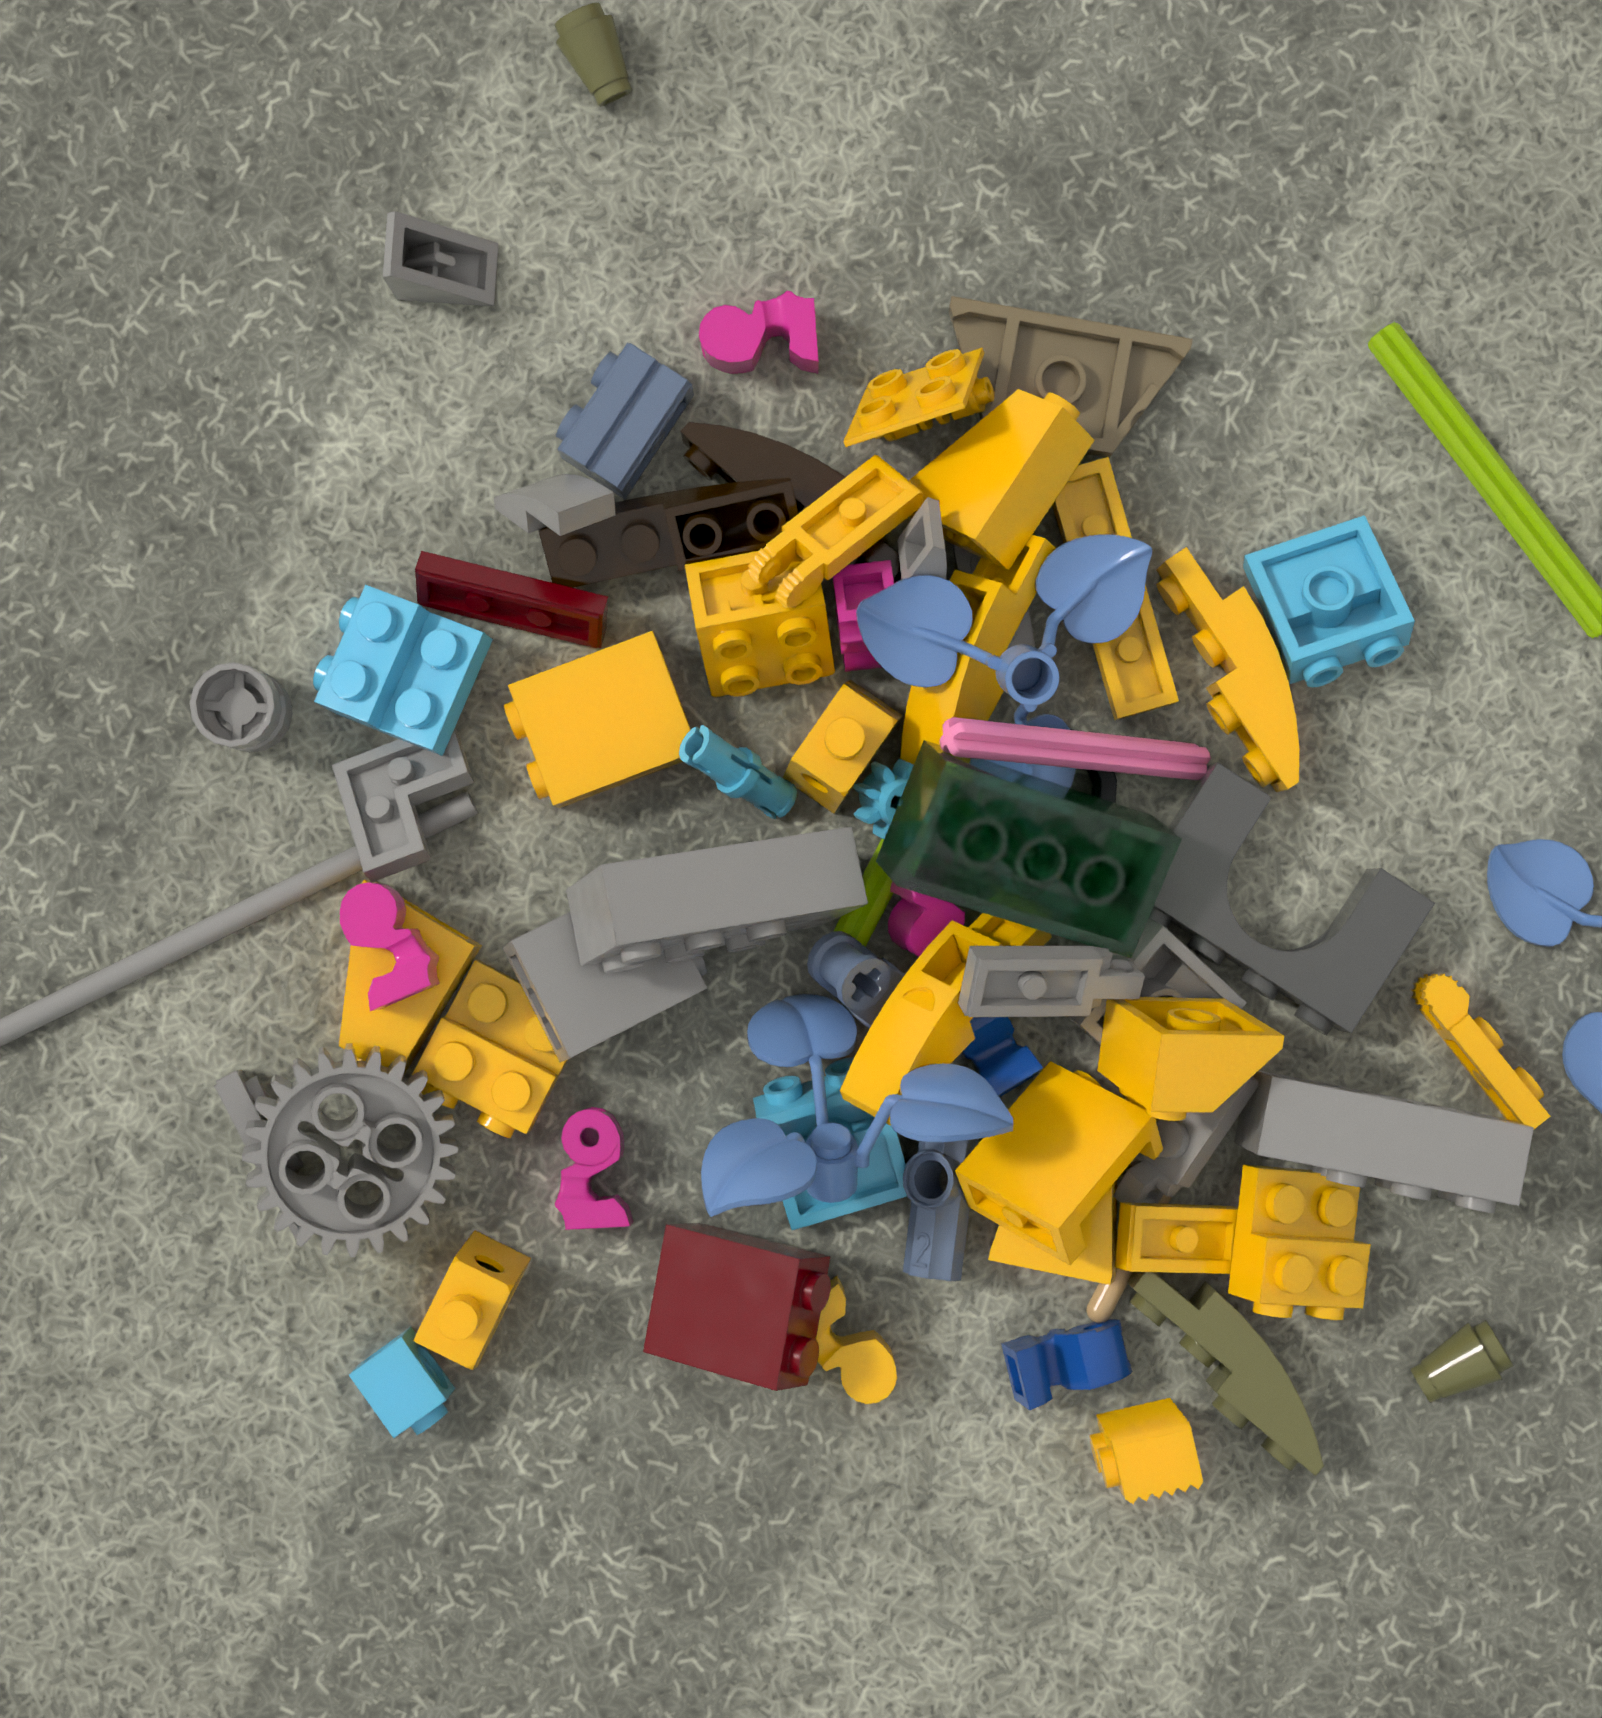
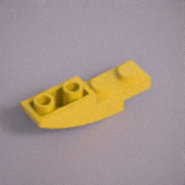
[900,535,1056,789]
[1156,547,1300,792]
[840,897,1052,1126]

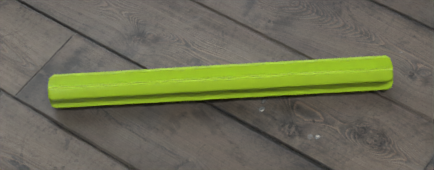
[1368,322,1602,638]

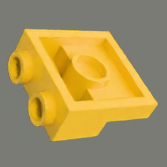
[412,960,568,1138]
[1228,1165,1371,1320]

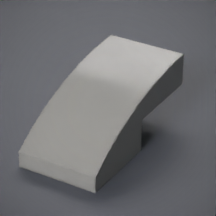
[494,474,616,536]
[894,497,947,583]

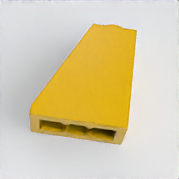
[909,389,1095,570]
[339,880,482,1076]

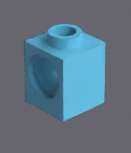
[349,1327,455,1438]

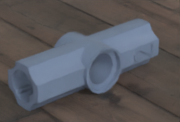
[903,1139,978,1281]

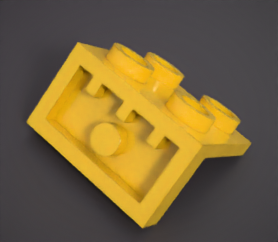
[685,550,835,697]

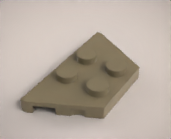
[948,296,1193,458]

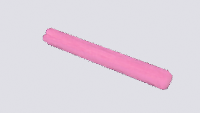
[939,717,1211,780]

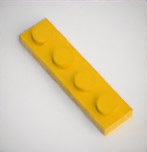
[1052,457,1179,721]

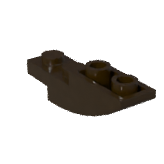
[680,422,901,581]
[538,478,799,588]

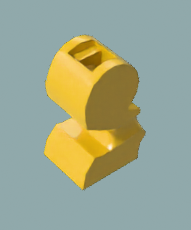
[816,1275,897,1404]

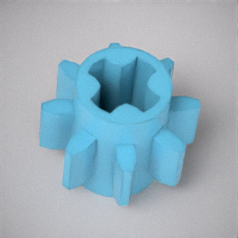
[853,759,935,841]

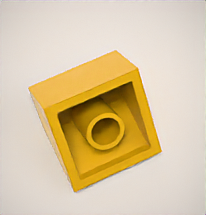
[1097,997,1284,1121]

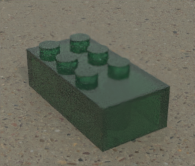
[876,740,1182,958]

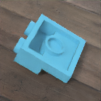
[1243,515,1415,687]
[313,585,493,756]
[753,1058,907,1230]

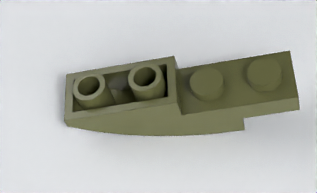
[1127,1272,1324,1476]

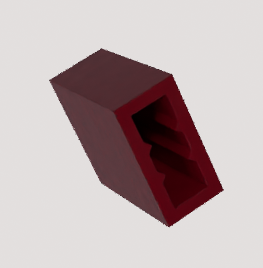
[643,1223,831,1391]

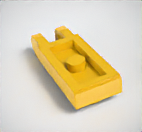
[747,455,923,609]
[1411,974,1551,1130]
[1115,1202,1238,1274]

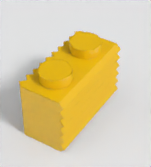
[1089,1398,1203,1504]

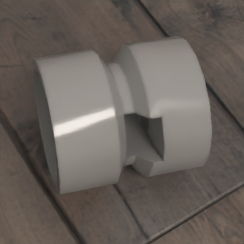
[190,662,293,753]

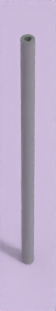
[0,791,479,1047]

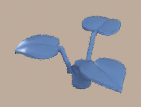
[856,534,1152,834]
[1487,839,1602,1114]
[701,994,1013,1217]

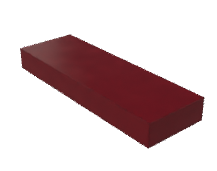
[415,551,609,649]

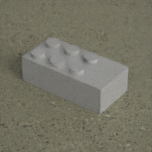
[566,827,868,973]
[1234,1070,1534,1213]

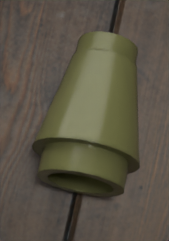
[554,3,633,107]
[1410,1320,1514,1403]

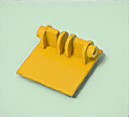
[843,348,995,447]

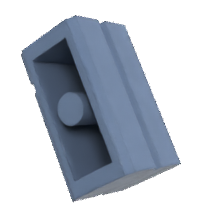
[556,342,694,500]

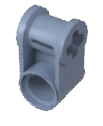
[807,931,905,1029]

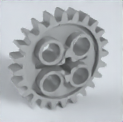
[242,1043,458,1257]

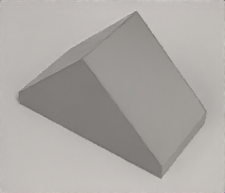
[383,211,499,306]

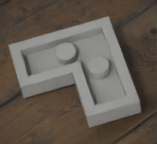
[332,727,474,883]

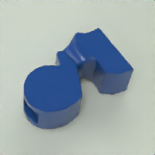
[962,1017,1043,1098]
[1001,1319,1132,1410]

